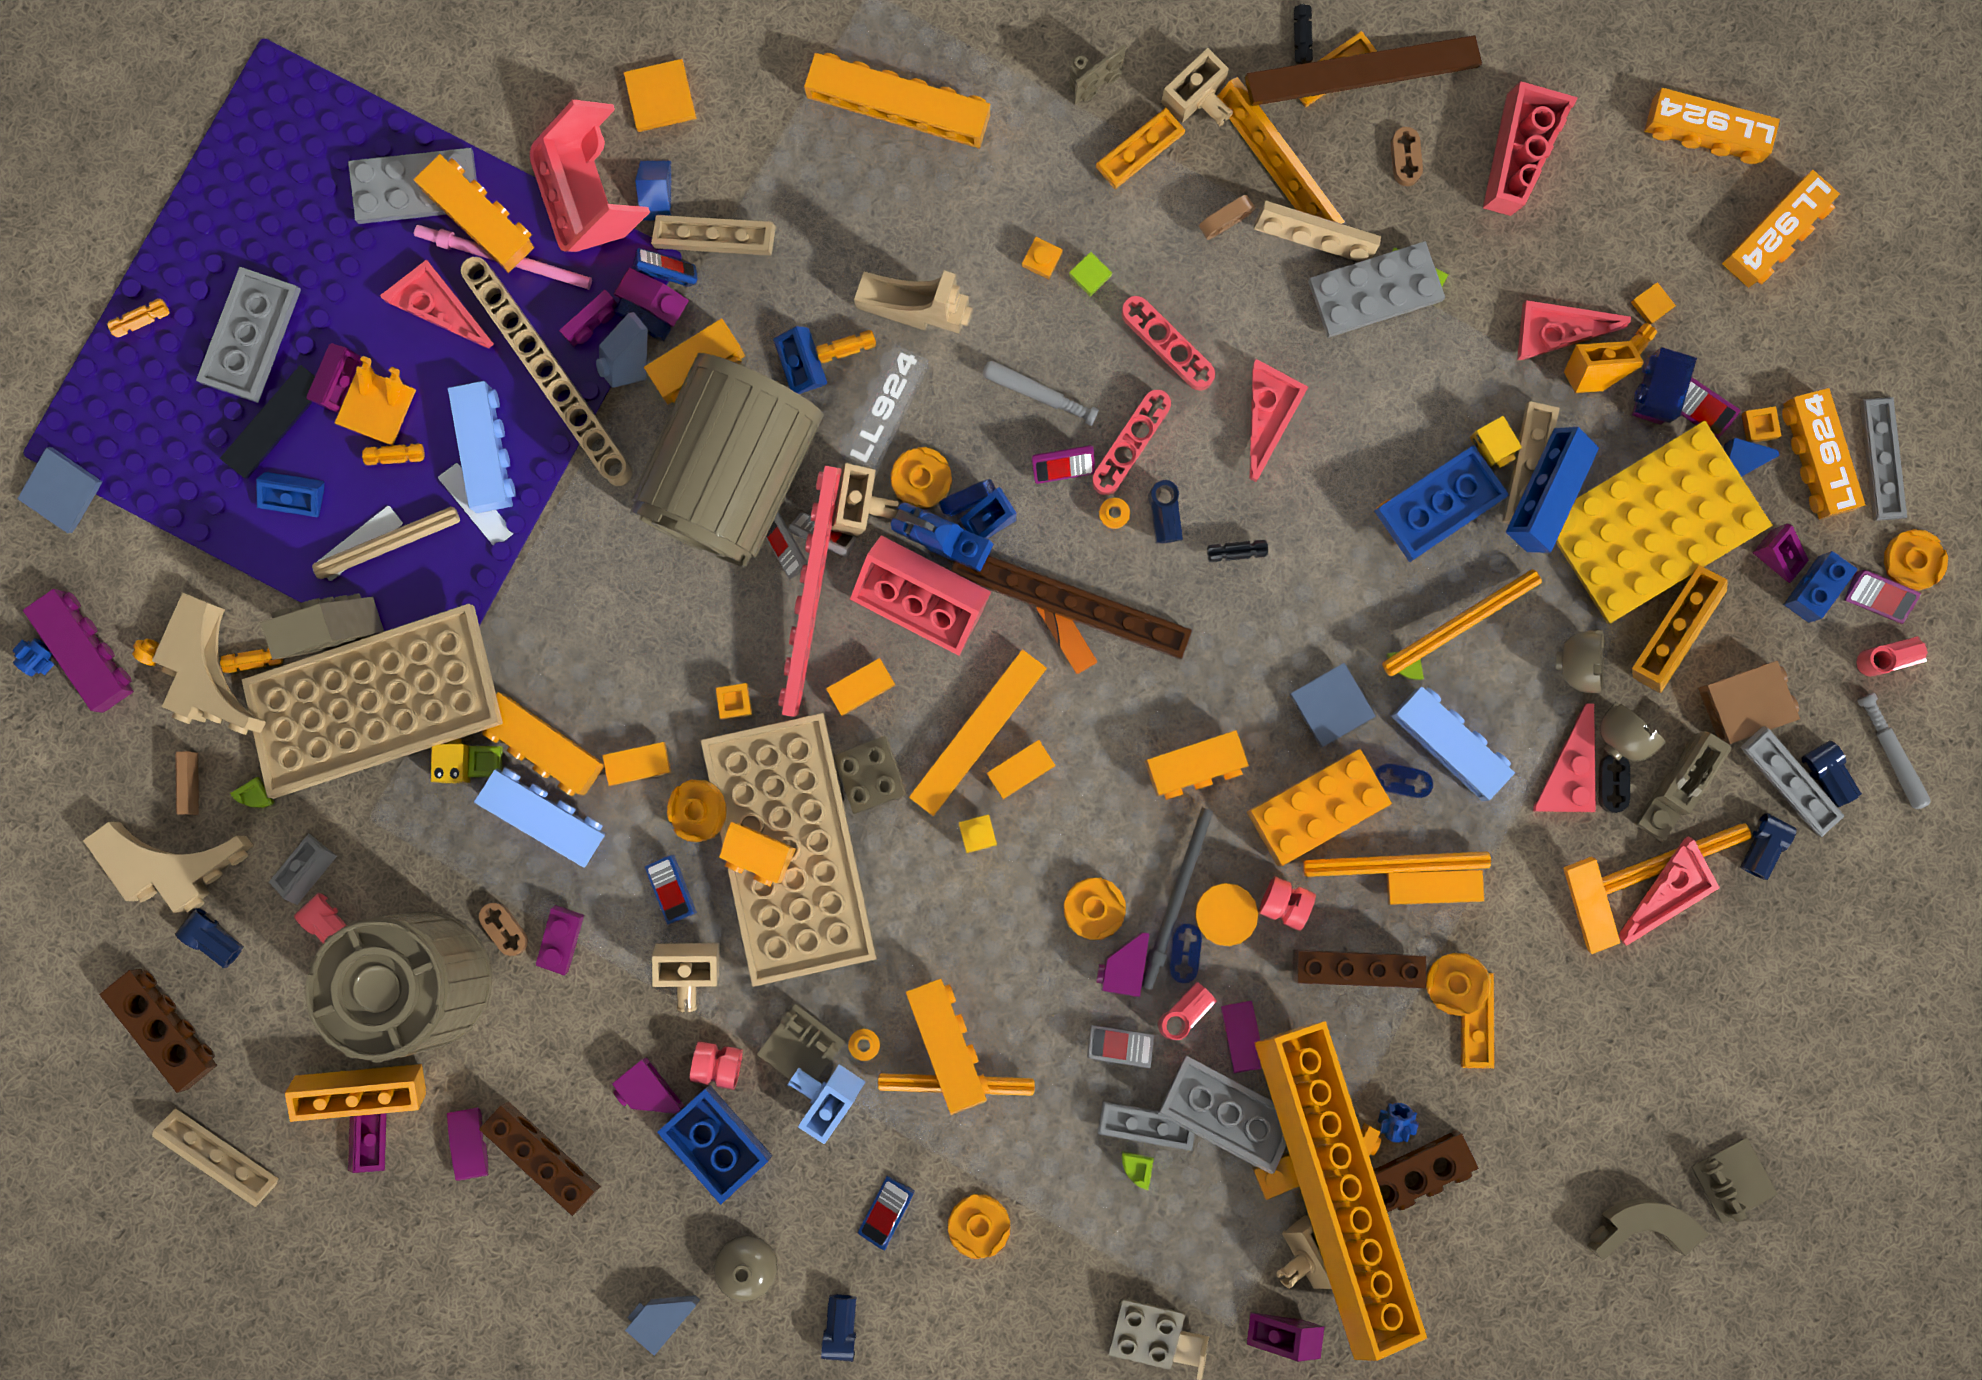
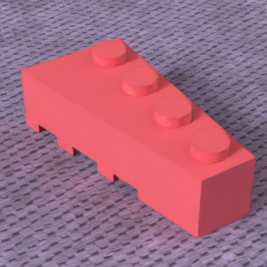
[1483,81,1578,216]

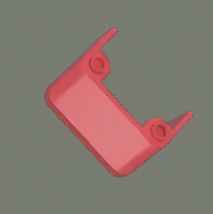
[530,99,650,252]

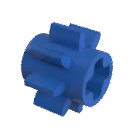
[12,638,55,677]
[1378,1103,1419,1143]

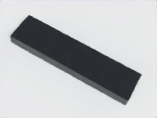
[219,365,315,479]

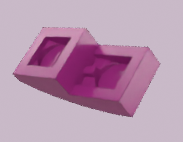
[1221,1000,1262,1074]
[447,1107,489,1181]

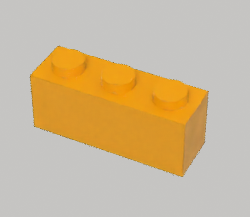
[644,318,745,405]
[1145,730,1249,800]

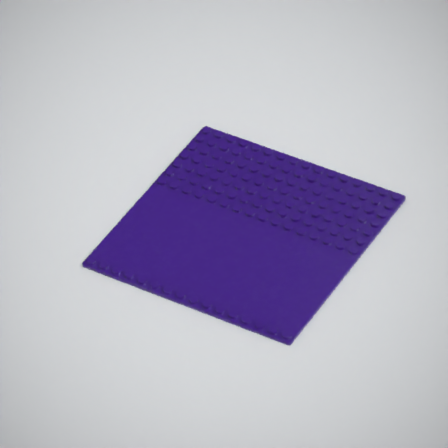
[23,39,682,632]

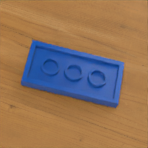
[1374,445,1509,562]

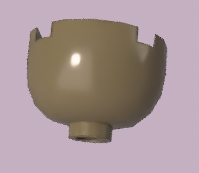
[1556,630,1604,693]
[1600,702,1666,761]
[714,1236,778,1302]

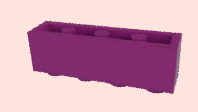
[23,589,134,713]

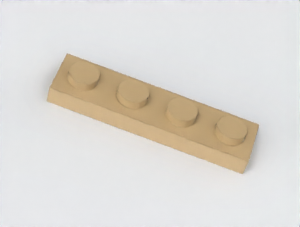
[1254,201,1381,262]
[651,215,776,256]
[1502,401,1560,524]
[152,1108,278,1208]

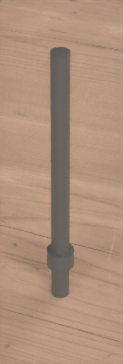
[1142,807,1213,990]

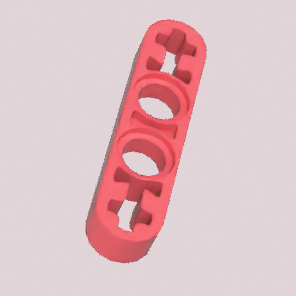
[1121,296,1215,391]
[1092,390,1171,495]

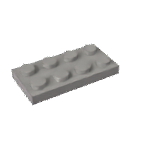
[348,148,477,224]
[1308,241,1445,338]
[196,267,301,403]
[1158,1056,1286,1174]

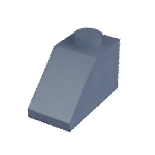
[596,312,648,388]
[625,1295,700,1356]

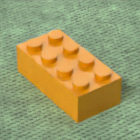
[1246,749,1392,866]

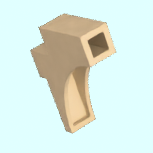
[854,270,973,334]
[152,593,266,735]
[83,822,253,914]

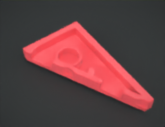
[380,259,494,349]
[1517,300,1631,360]
[1249,359,1308,482]
[1533,703,1596,812]
[1619,836,1720,946]

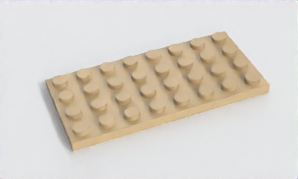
[242,604,503,799]
[701,713,877,987]

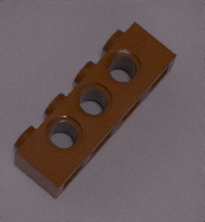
[1292,950,1426,988]
[99,969,218,1093]
[479,1101,601,1216]
[1374,1130,1479,1212]

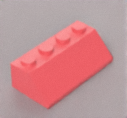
[850,535,991,656]

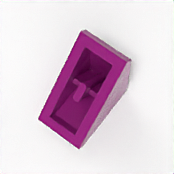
[1753,523,1809,583]

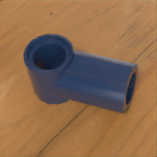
[1148,480,1183,544]
[1801,740,1862,807]
[1740,813,1797,880]
[175,908,244,968]
[821,1294,857,1362]

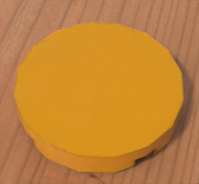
[891,447,952,509]
[1884,529,1948,591]
[667,779,727,842]
[1064,878,1126,940]
[1195,883,1258,946]
[1426,952,1491,1016]
[948,1194,1010,1259]

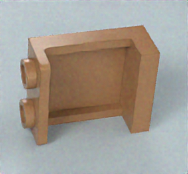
[1698,661,1800,744]

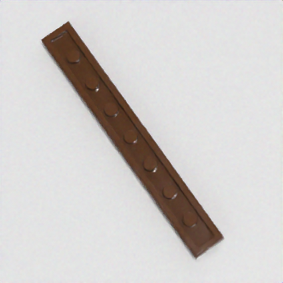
[1244,35,1483,106]
[950,555,1192,660]

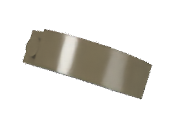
[1587,1198,1709,1260]

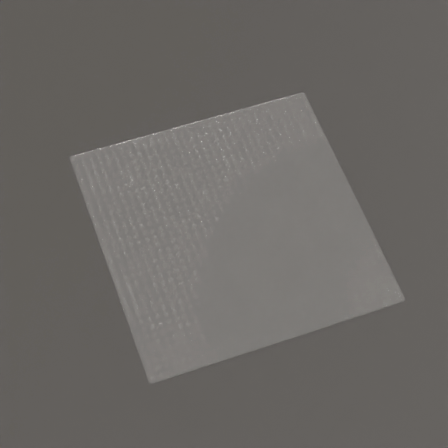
[370,0,1672,1326]

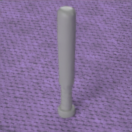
[983,361,1099,426]
[1857,692,1931,809]

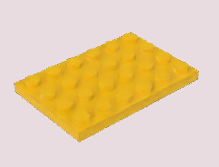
[1556,421,1773,624]

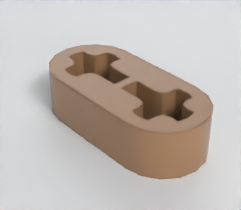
[1391,127,1423,186]
[1199,195,1256,240]
[479,903,528,956]

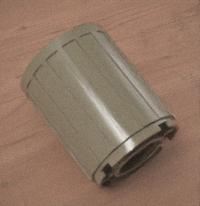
[630,353,824,567]
[305,911,492,1062]

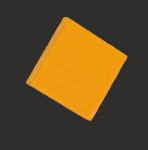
[624,59,697,132]

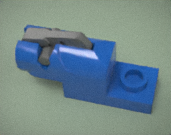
[891,503,994,572]

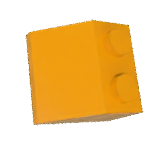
[719,822,796,887]

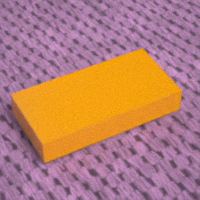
[826,658,896,716]
[986,740,1056,799]
[602,742,671,786]

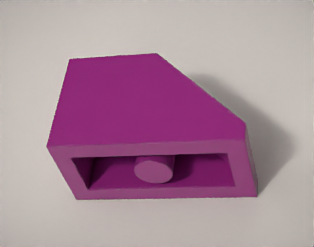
[613,268,689,328]
[1096,932,1150,997]
[612,1057,685,1114]
[1247,1312,1325,1362]

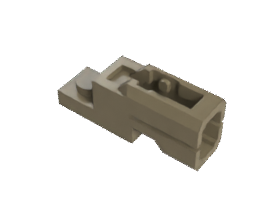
[1635,731,1732,842]

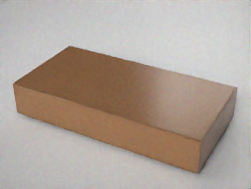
[175,751,199,815]

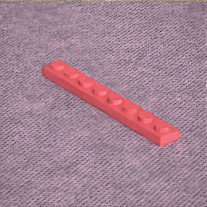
[779,466,842,717]

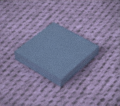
[17,447,102,533]
[1289,663,1376,748]

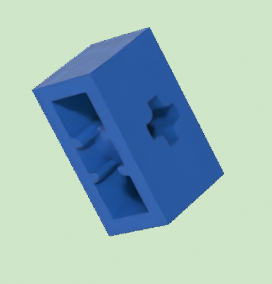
[1783,551,1858,623]

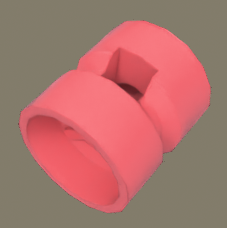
[1259,876,1316,931]
[690,1041,743,1090]

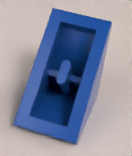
[635,161,671,221]
[1723,438,1780,477]
[959,487,1017,539]

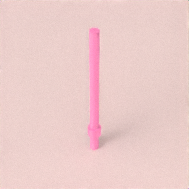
[414,225,592,290]

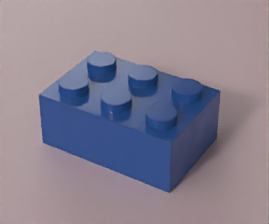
[657,1085,773,1205]

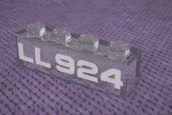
[838,344,929,475]

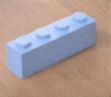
[448,381,515,513]
[1391,687,1515,801]
[474,767,606,868]

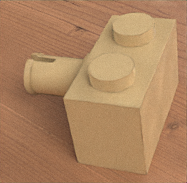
[1161,48,1233,126]
[831,463,898,537]
[652,943,719,1012]
[1277,1216,1332,1289]

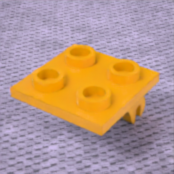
[335,356,416,446]

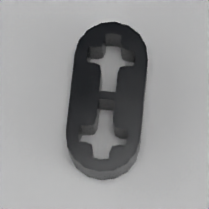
[1598,755,1630,813]

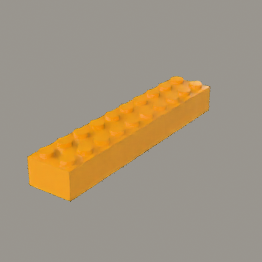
[1254,1021,1427,1361]

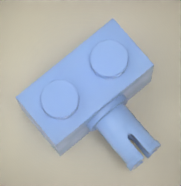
[787,1064,865,1144]

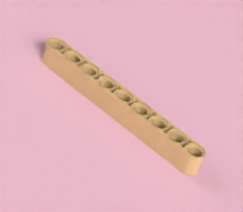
[461,257,632,486]

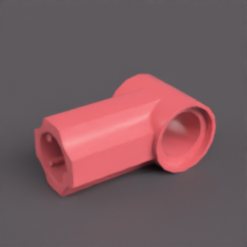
[1856,636,1928,677]
[294,893,347,944]
[1158,982,1217,1040]

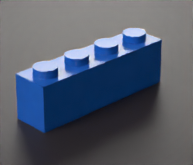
[1506,427,1599,553]

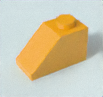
[1564,341,1644,393]

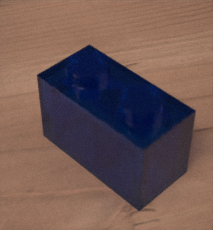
[1634,347,1697,423]

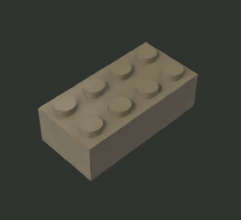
[260,593,384,660]

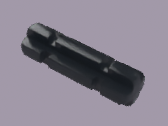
[1294,4,1313,64]
[1207,540,1268,562]

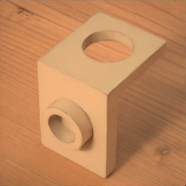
[1173,1331,1209,1380]

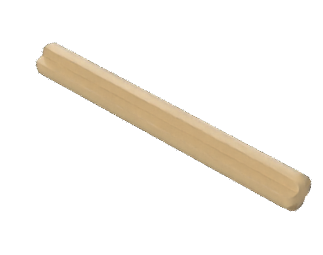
[312,507,460,579]

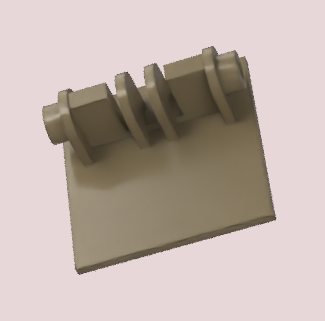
[1069,44,1126,105]
[833,735,906,814]
[757,1003,845,1080]
[1691,1137,1778,1224]
[1108,1297,1185,1369]

